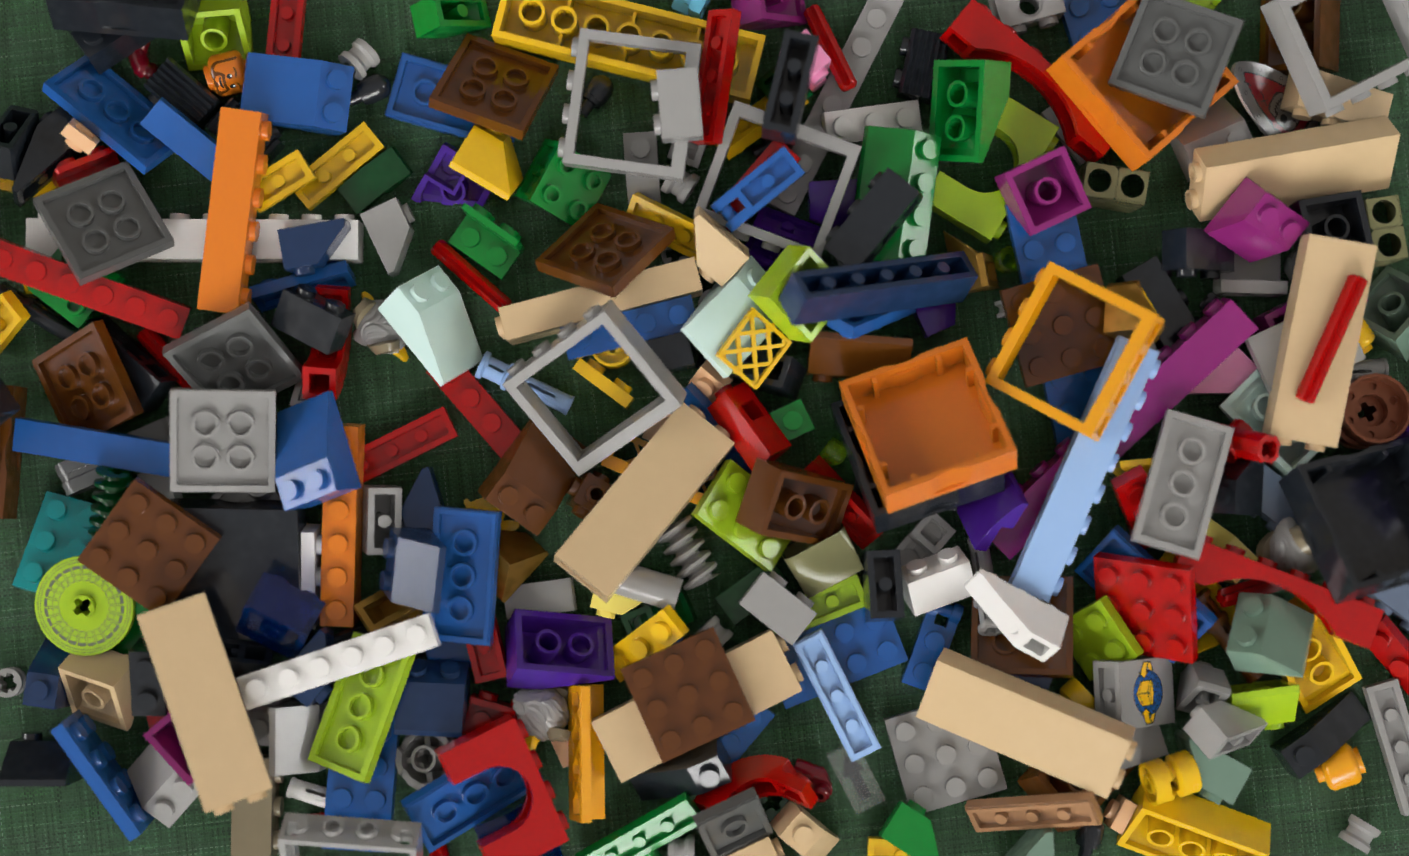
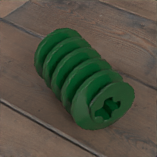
[88,466,138,536]

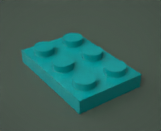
[12,491,97,593]

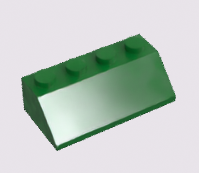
[855,126,942,262]

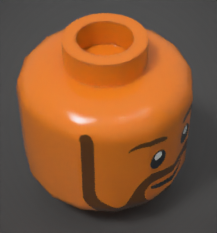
[203,50,246,97]

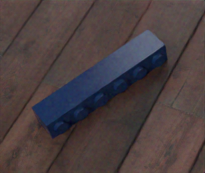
[779,251,979,326]

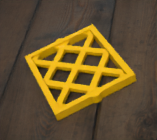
[715,307,793,390]

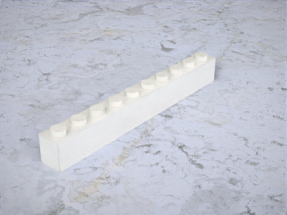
[26,213,364,263]

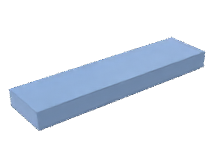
[793,628,882,762]

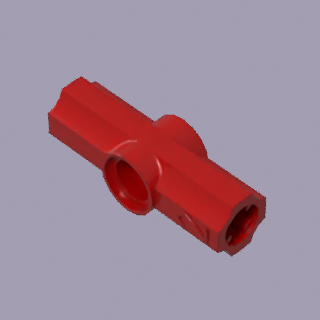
[1208,419,1281,464]

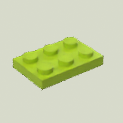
[691,459,790,572]

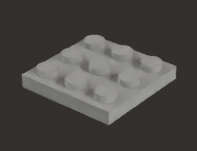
[170,388,276,492]
[883,708,1008,812]

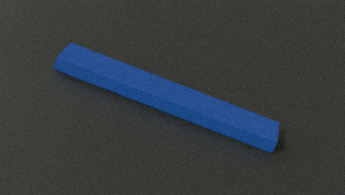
[12,417,170,477]

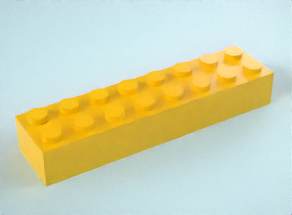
[491,0,766,105]

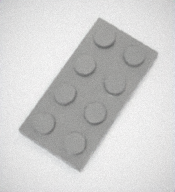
[1130,409,1235,560]

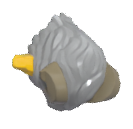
[353,291,409,362]
[1256,517,1319,573]
[512,686,571,751]

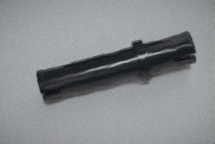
[0,281,81,340]

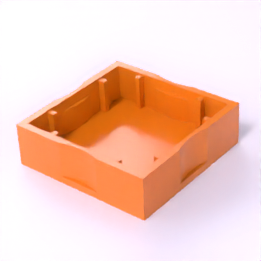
[1046,0,1239,172]
[839,337,1017,514]

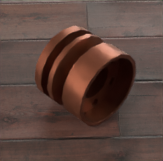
[1338,373,1409,450]

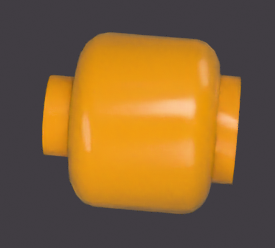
[1314,743,1366,791]

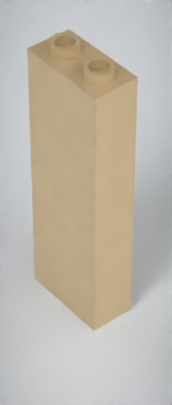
[1185,115,1400,222]
[1262,234,1378,453]
[495,257,703,345]
[554,402,735,603]
[137,592,273,816]
[591,629,804,783]
[916,647,1138,799]

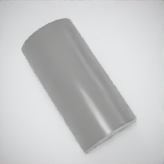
[615,566,683,609]

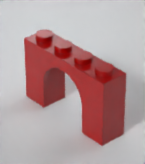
[435,714,570,856]

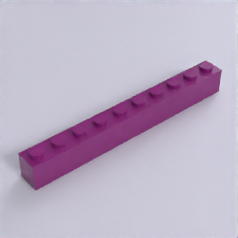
[992,297,1259,560]

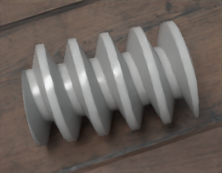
[658,515,721,590]

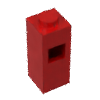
[707,382,792,470]

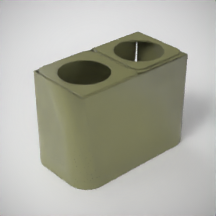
[1076,161,1150,213]
[1363,195,1409,268]
[782,522,864,598]

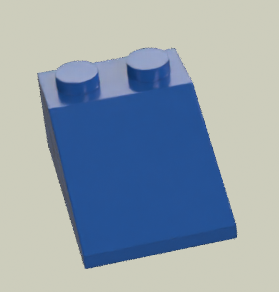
[240,52,354,137]
[275,391,362,511]

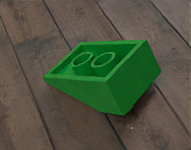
[929,60,1011,163]

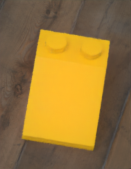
[1280,597,1363,714]

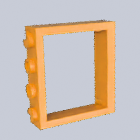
[985,261,1165,442]

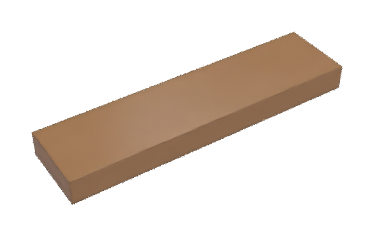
[965,791,1104,832]

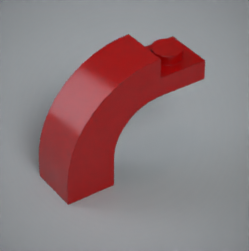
[302,284,352,400]
[693,755,819,811]

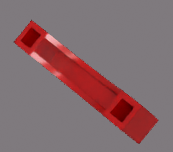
[939,0,1110,162]
[0,238,192,339]
[1173,535,1384,649]

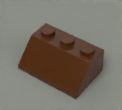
[1259,0,1340,76]
[806,331,913,383]

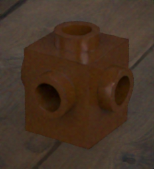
[566,471,612,520]

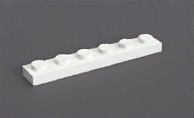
[236,613,441,710]

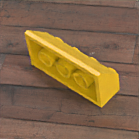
[1116,784,1271,856]

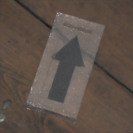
[826,745,886,815]

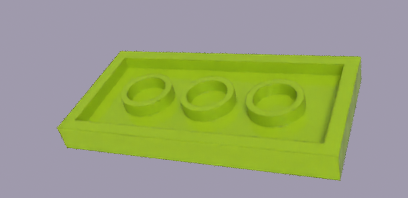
[307,631,416,783]

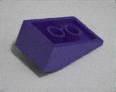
[505,609,615,690]

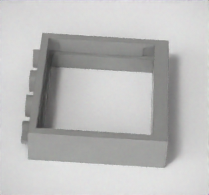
[1260,0,1409,117]
[558,28,702,182]
[693,100,862,258]
[502,300,687,476]
[278,812,423,856]

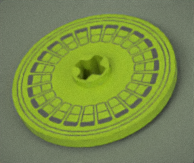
[35,555,136,656]

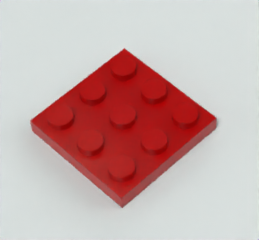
[1093,552,1198,664]

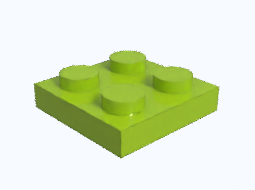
[1073,595,1144,681]

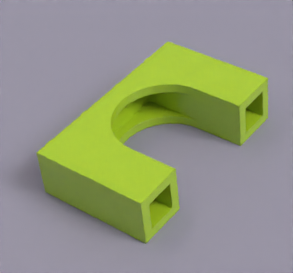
[932,97,1059,244]

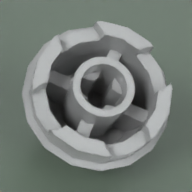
[395,735,454,790]

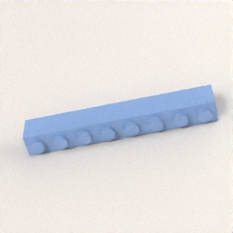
[1008,336,1161,603]

